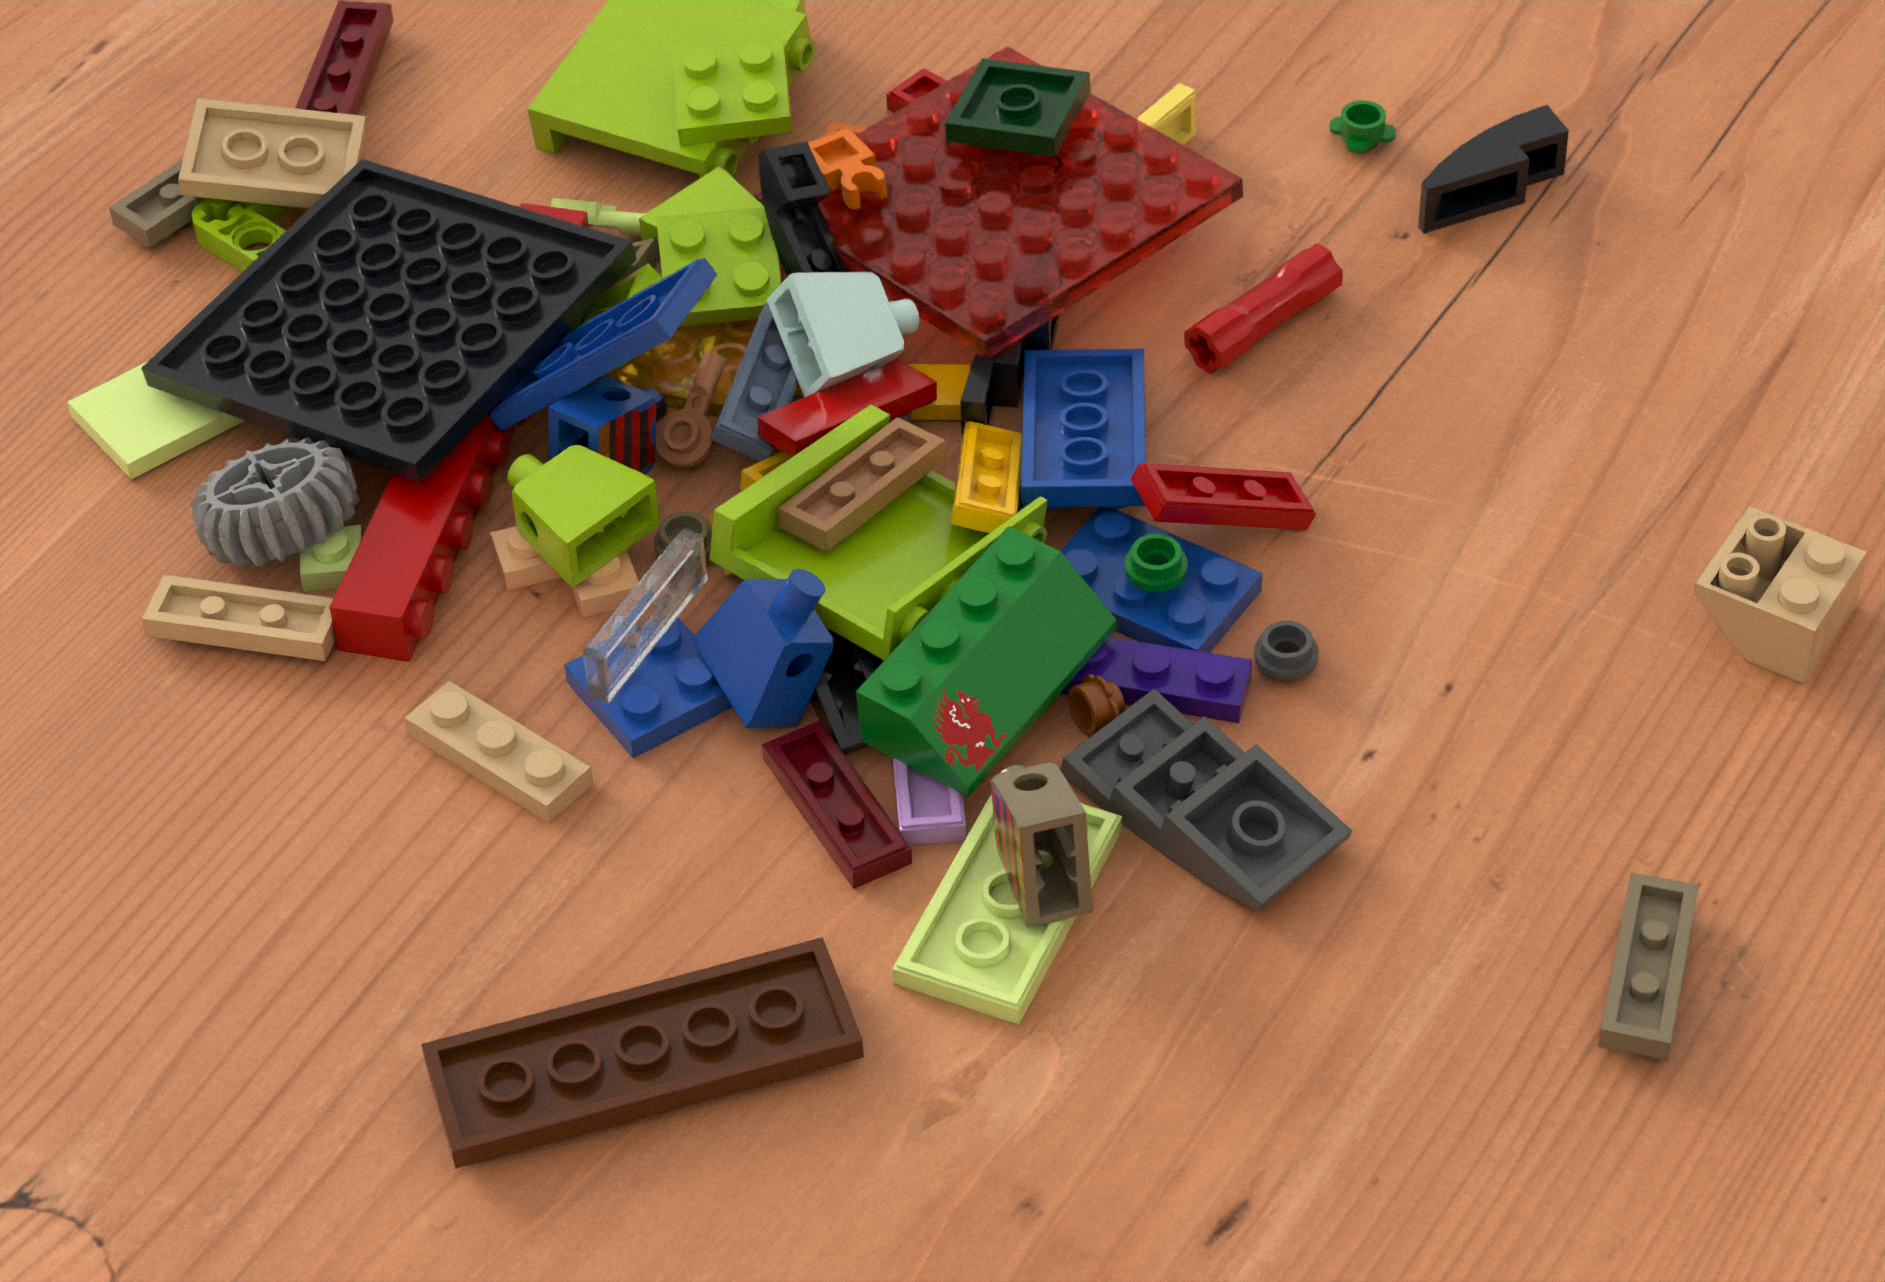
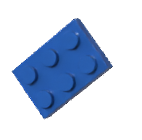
[1060,506,1262,653]

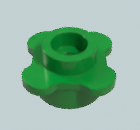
[1329,100,1396,153]

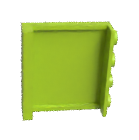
[527,0,815,178]
[709,405,1048,660]

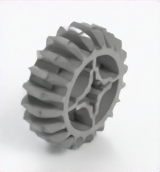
[190,437,360,567]

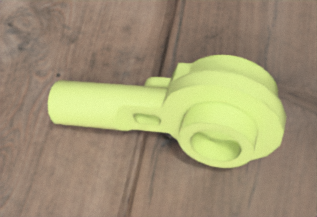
[550,198,645,236]

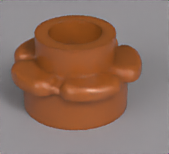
[1068,674,1125,735]

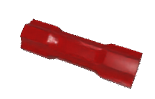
[1184,243,1343,374]

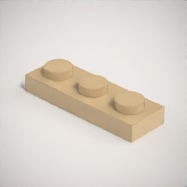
[142,575,336,661]
[405,680,593,823]

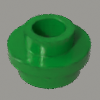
[1124,534,1188,592]

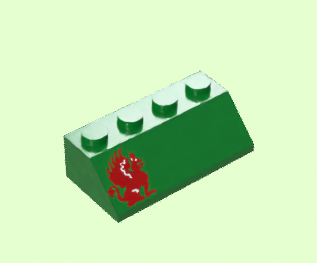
[856,526,1117,797]

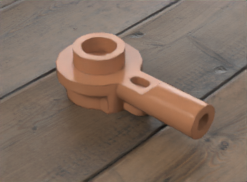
[655,352,726,468]

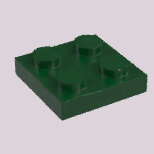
[945,58,1091,157]

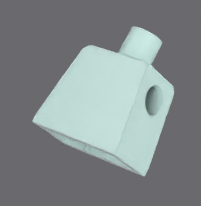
[767,272,919,397]

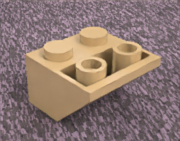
[1694,506,1867,685]

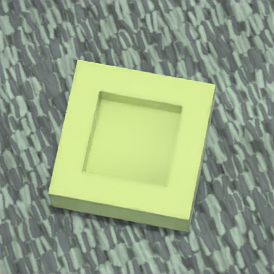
[300,525,363,592]

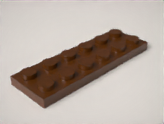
[421,937,864,1169]

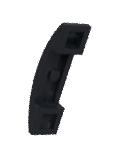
[758,142,850,276]

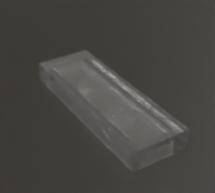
[582,529,708,704]

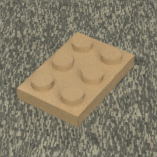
[178,98,366,209]

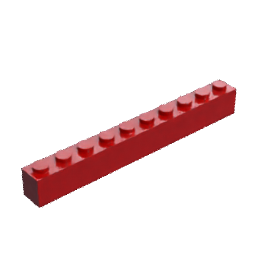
[329,203,589,662]

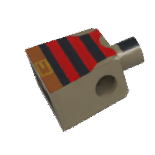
[991,762,1093,928]

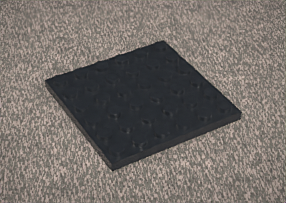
[141,159,637,483]

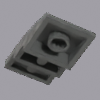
[1060,689,1352,911]

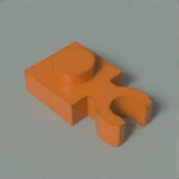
[808,127,887,210]

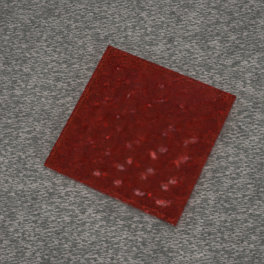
[754,46,1243,359]

